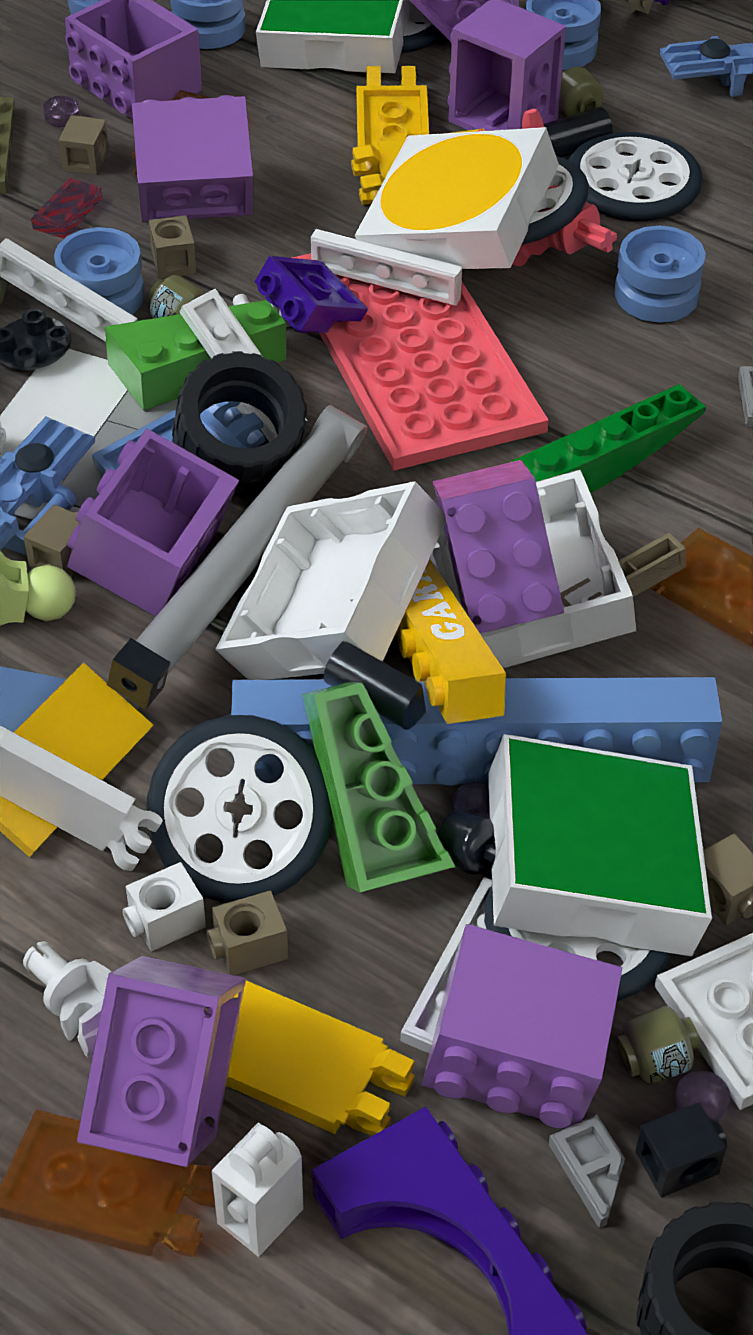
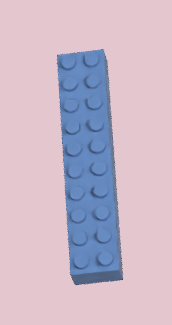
[231,677,722,786]

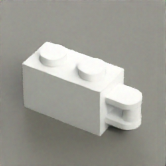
[212,1123,303,1257]

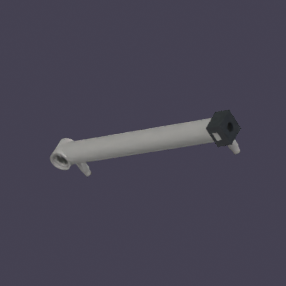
[107,404,367,709]

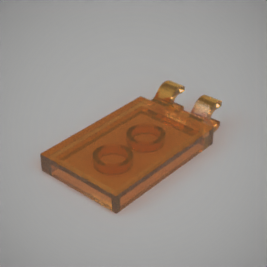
[649,528,753,646]
[0,1109,215,1257]

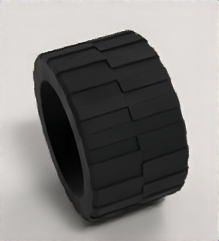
[172,351,307,497]
[636,1201,753,1335]

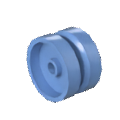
[170,0,246,49]
[526,0,601,70]
[614,225,706,323]
[54,227,145,315]

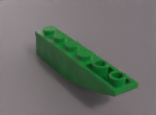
[505,384,706,493]

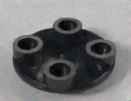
[0,309,72,370]

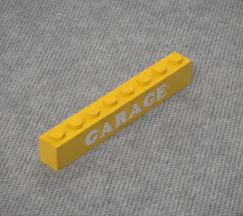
[395,559,506,724]

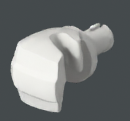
[23,941,112,1058]

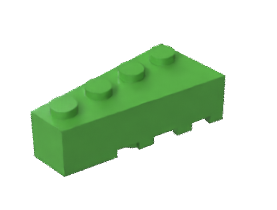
[105,300,286,411]
[302,682,455,892]

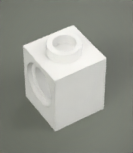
[123,862,206,952]

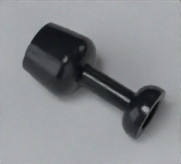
[437,810,496,875]

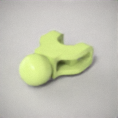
[0,551,76,626]

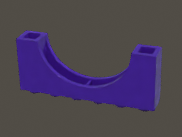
[312,1107,588,1335]

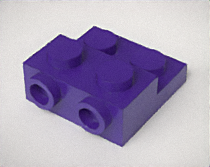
[254,256,368,333]

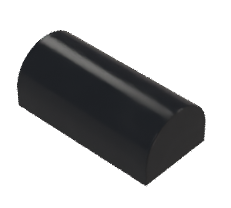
[544,107,612,157]
[324,641,426,730]

